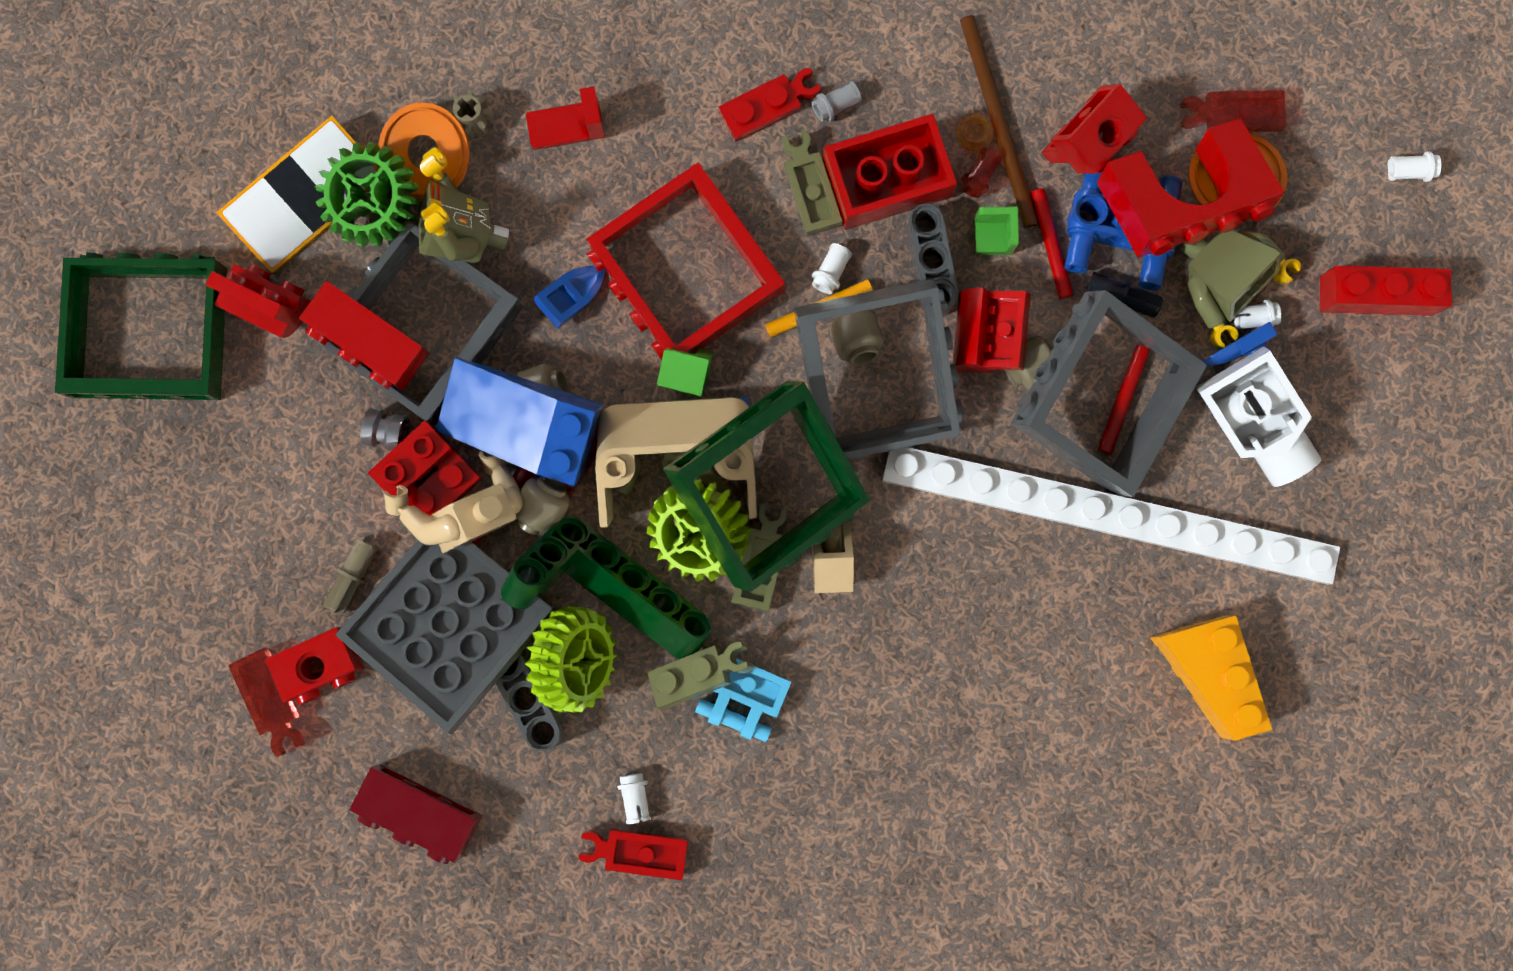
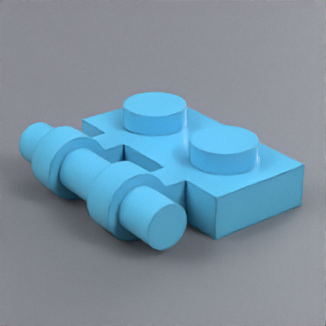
[695,653,791,742]

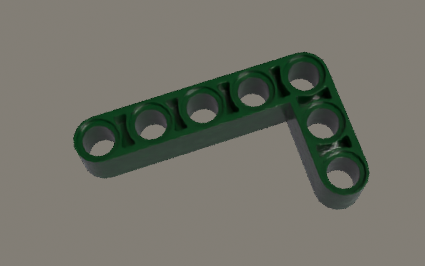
[501,516,712,659]

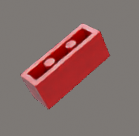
[1320,266,1452,316]
[299,280,430,391]

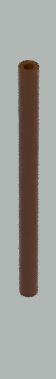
[960,15,1039,229]

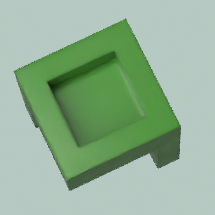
[974,207,1019,255]
[657,348,714,396]

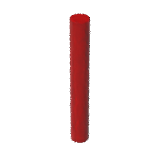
[1030,188,1074,300]
[1097,345,1151,455]

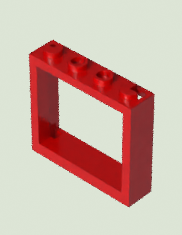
[586,162,785,361]

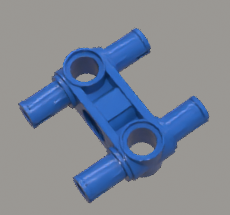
[1064,171,1183,291]

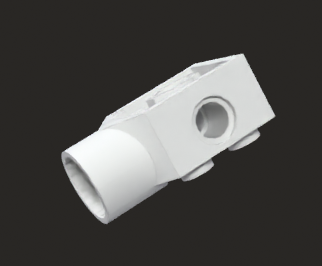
[1196,346,1322,487]

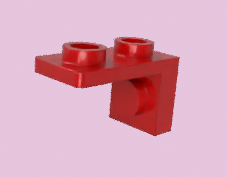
[526,86,605,150]

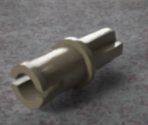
[324,538,379,615]

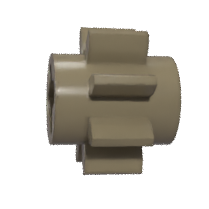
[447,89,495,140]

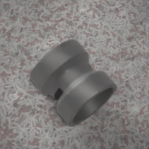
[360,408,410,451]

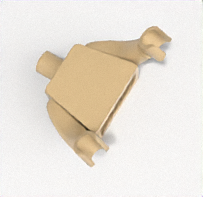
[384,451,523,553]

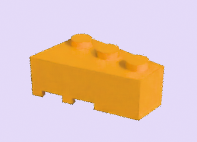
[1150,615,1272,741]

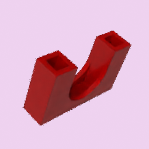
[1097,118,1285,258]

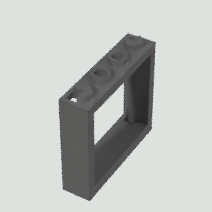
[317,221,524,426]
[793,279,964,459]
[1010,290,1207,497]

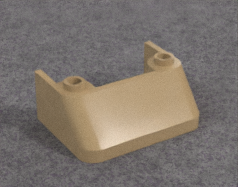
[595,397,757,527]

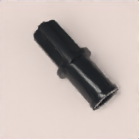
[1086,271,1163,318]

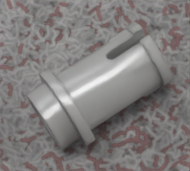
[812,81,862,122]

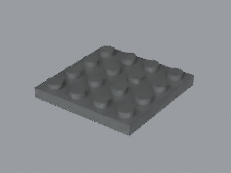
[335,540,555,735]

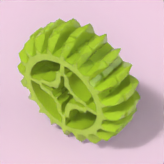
[646,478,752,582]
[525,606,618,713]

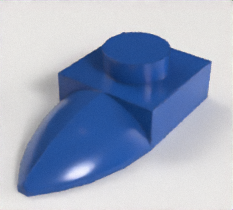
[533,266,605,329]
[1202,322,1278,366]

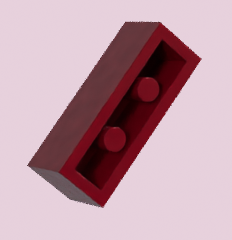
[349,764,483,864]

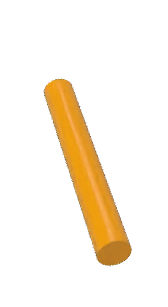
[765,279,873,338]

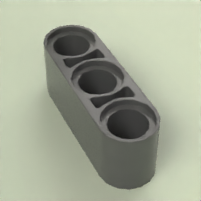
[906,204,958,317]
[496,651,564,751]

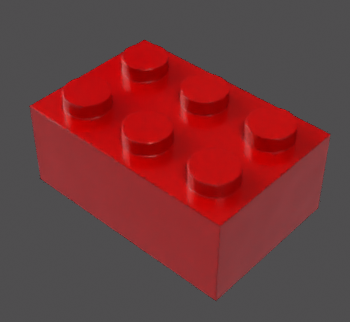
[823,113,957,230]

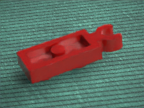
[718,68,821,142]
[578,828,688,880]

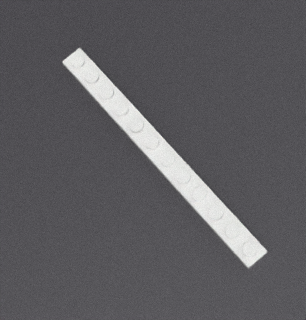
[882,447,1340,585]

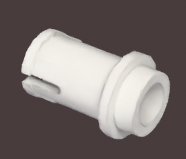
[1387,151,1441,182]
[812,243,852,294]
[1230,299,1281,330]
[617,773,651,824]

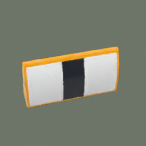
[216,115,379,274]

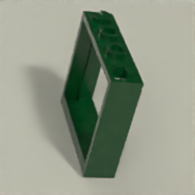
[55,252,228,400]
[663,381,870,592]

